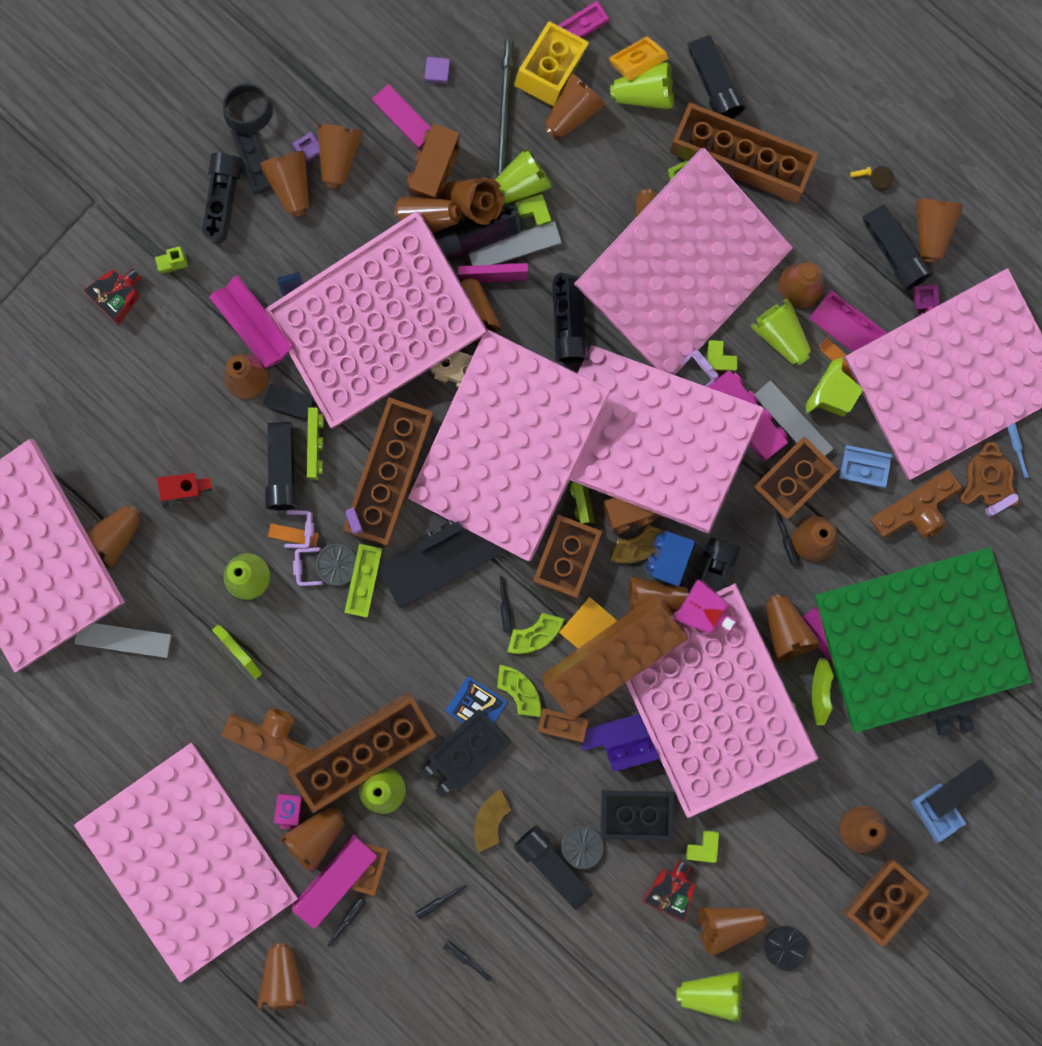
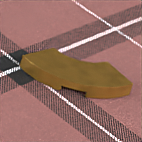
[610,525,662,564]
[474,789,511,853]

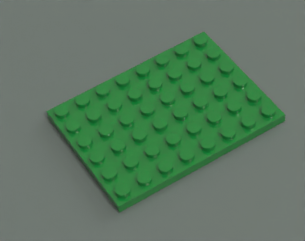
[813,547,1032,733]

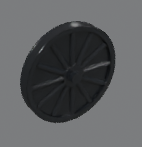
[764,926,808,970]

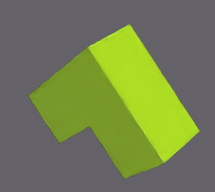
[515,194,551,227]
[155,246,189,274]
[707,340,737,373]
[686,830,719,863]

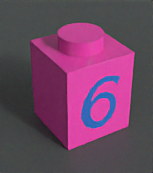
[274,793,304,829]

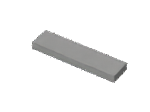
[468,221,562,266]
[754,380,833,456]
[75,623,172,658]

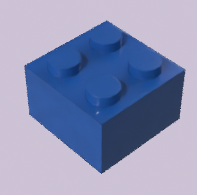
[645,530,695,586]

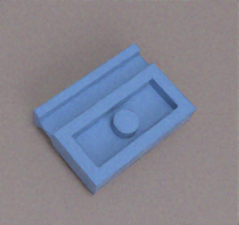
[839,445,892,488]
[910,783,966,843]

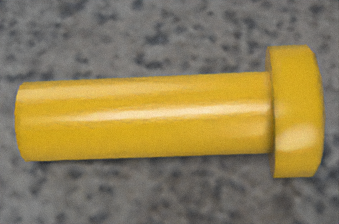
[850,167,872,178]

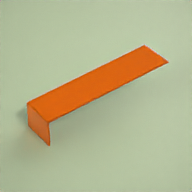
[819,336,856,381]
[268,523,319,547]

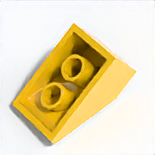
[514,21,589,106]

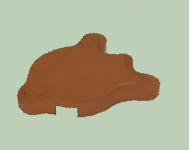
[959,442,1019,507]

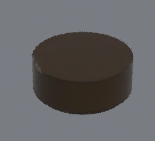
[870,166,894,190]

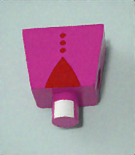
[675,580,737,634]

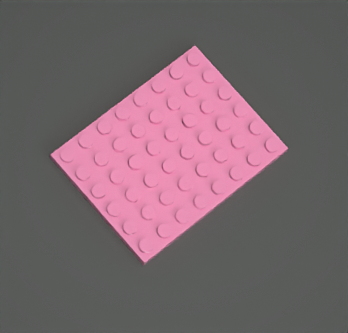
[574,148,793,375]
[265,211,488,428]
[844,268,1042,480]
[408,329,612,561]
[570,345,764,533]
[0,439,125,673]
[626,584,819,818]
[74,743,298,982]

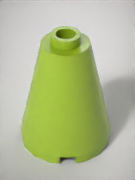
[610,63,674,109]
[495,148,552,206]
[750,299,811,365]
[224,553,270,600]
[359,767,406,814]
[677,972,742,1022]

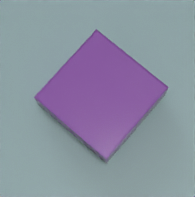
[425,57,450,84]
[292,132,320,164]
[345,508,363,535]

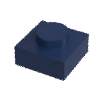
[277,272,303,297]

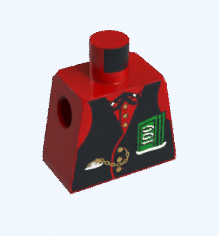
[83,268,142,326]
[157,473,212,507]
[642,860,695,922]

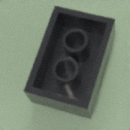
[600,790,674,841]

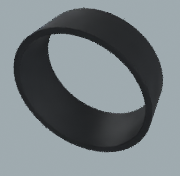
[223,83,273,134]

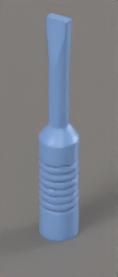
[1007,423,1029,478]

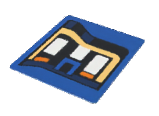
[446,676,507,724]

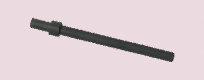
[497,40,515,176]

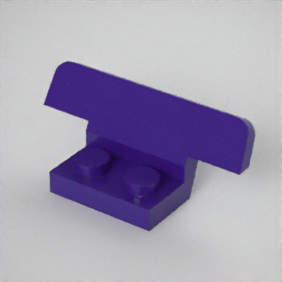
[581,714,659,772]

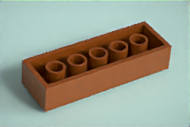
[670,102,818,203]
[343,398,435,548]
[542,593,688,720]
[286,692,436,813]

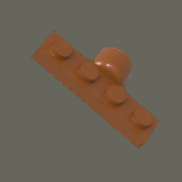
[870,469,962,539]
[221,708,313,766]

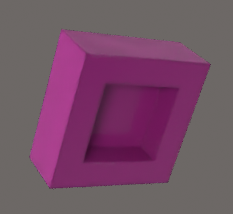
[913,285,939,311]

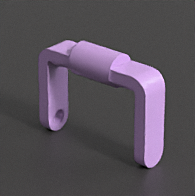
[683,350,719,387]
[985,494,1018,517]
[284,510,315,549]
[293,547,323,586]

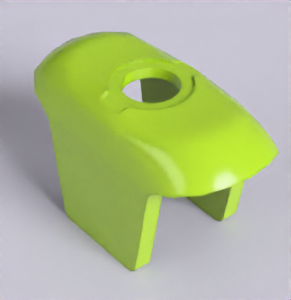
[806,357,863,417]

